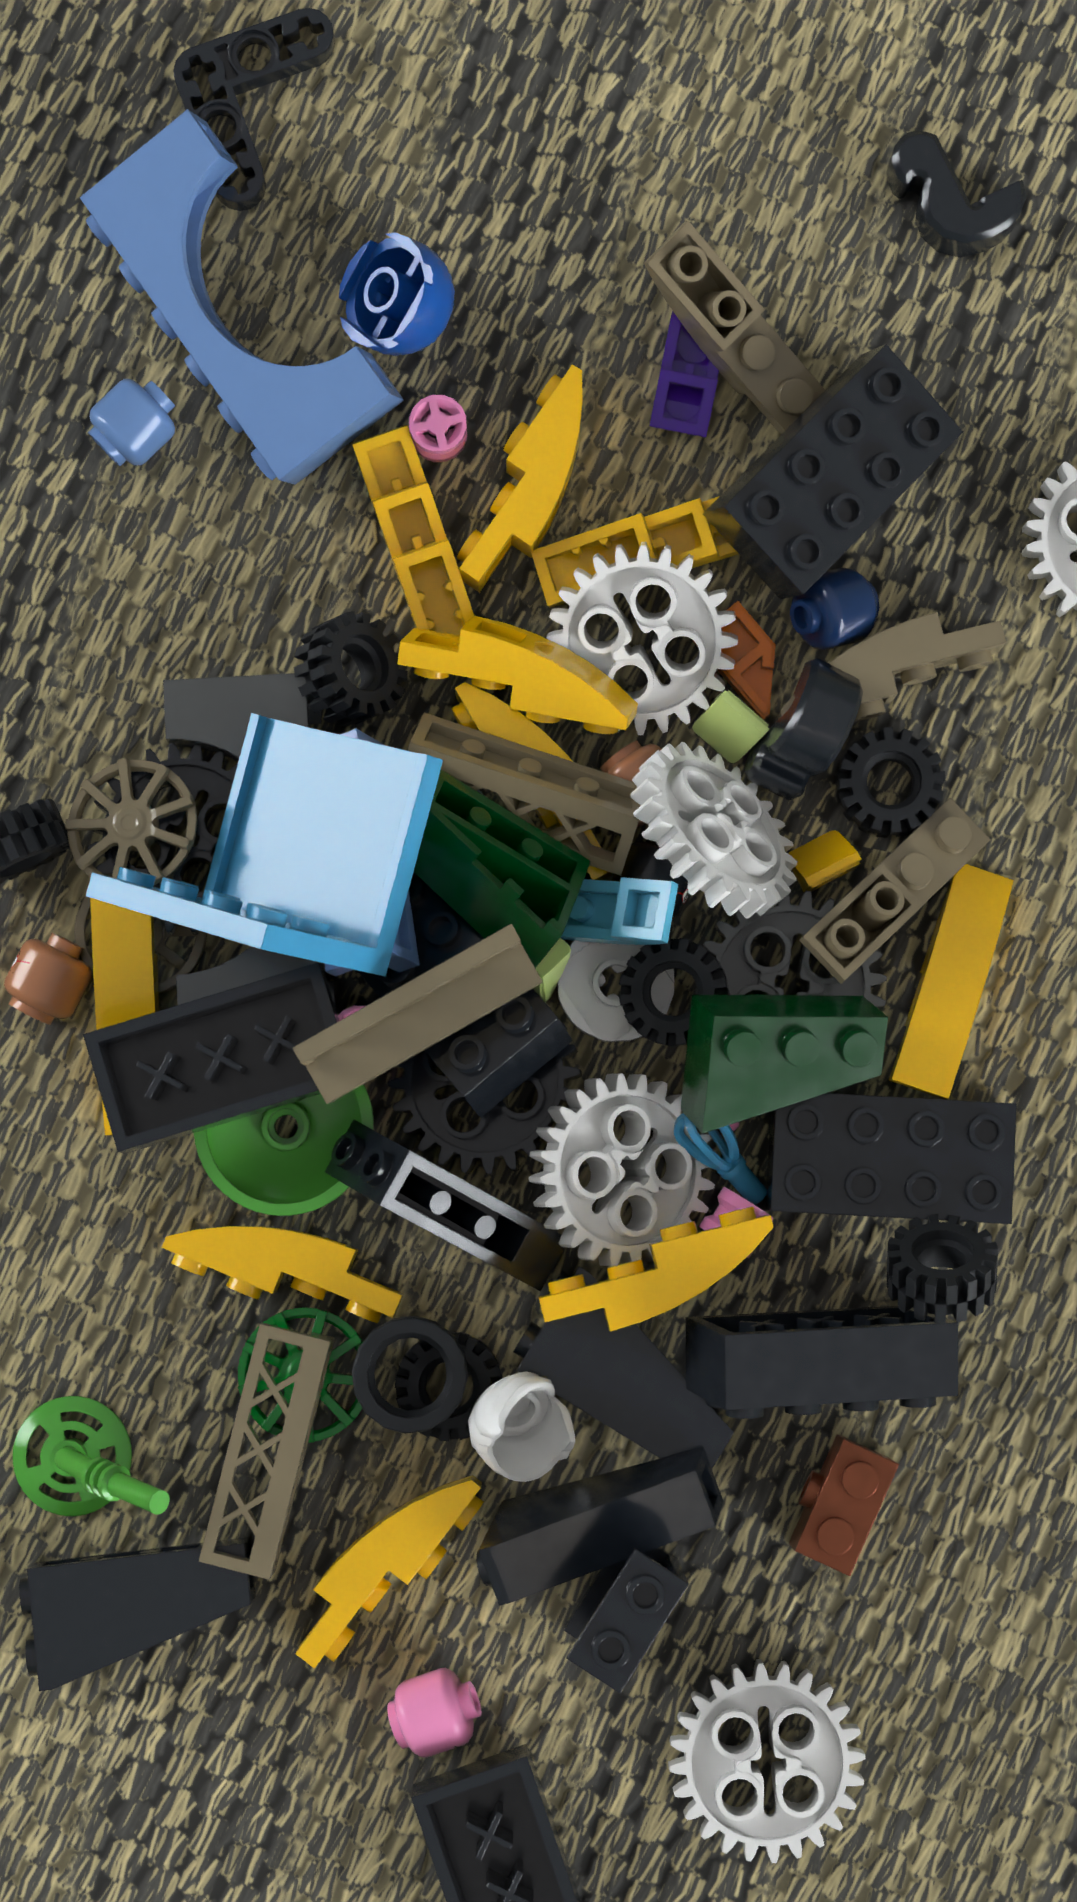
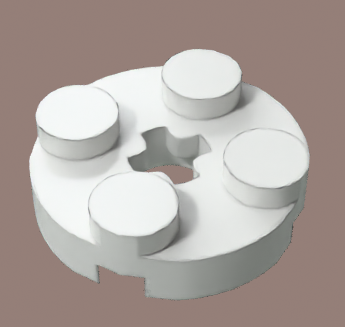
[558,941,674,1042]

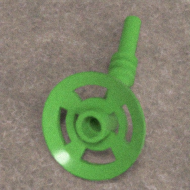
[12,1396,170,1516]

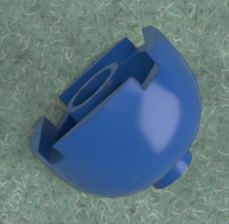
[339,232,455,356]

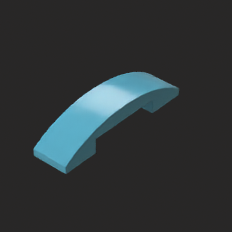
[560,877,678,945]

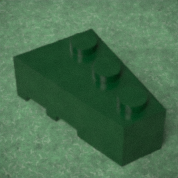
[414,770,591,969]
[680,995,888,1134]

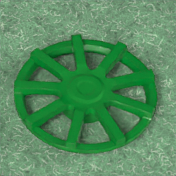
[238,1307,363,1443]

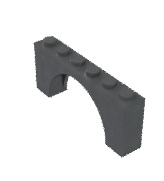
[163,673,336,1008]

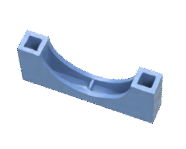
[80,109,404,485]

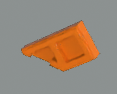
[693,601,776,720]

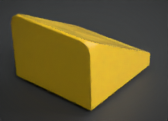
[788,830,862,892]

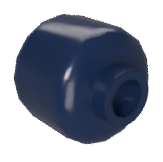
[790,568,880,650]

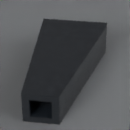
[325,1120,565,1291]
[513,1266,734,1468]
[476,1447,723,1606]
[19,1537,256,1691]

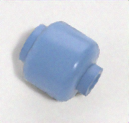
[88,379,175,466]

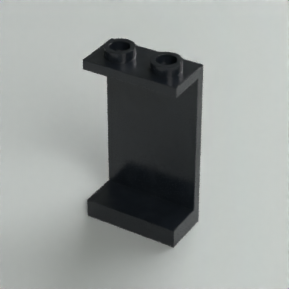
[563,1547,689,1693]

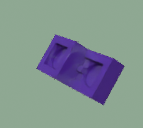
[649,311,719,438]

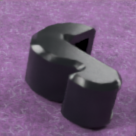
[886,131,1026,258]
[744,658,863,801]

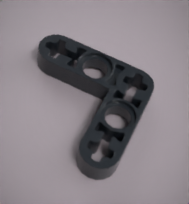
[173,8,335,211]

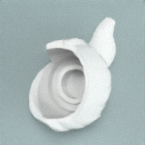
[468,1371,575,1482]

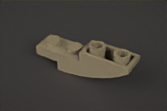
[643,221,825,434]
[776,612,1006,722]
[799,798,991,984]

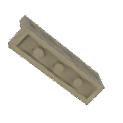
[408,712,641,876]
[293,924,543,1104]
[199,1323,335,1580]

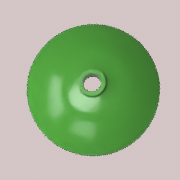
[194,1084,374,1216]

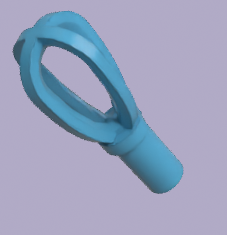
[674,1113,767,1205]

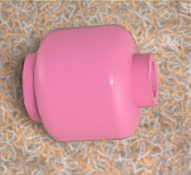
[387,1668,482,1758]

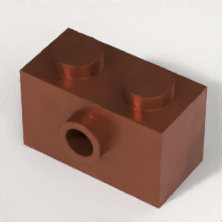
[789,1434,899,1576]

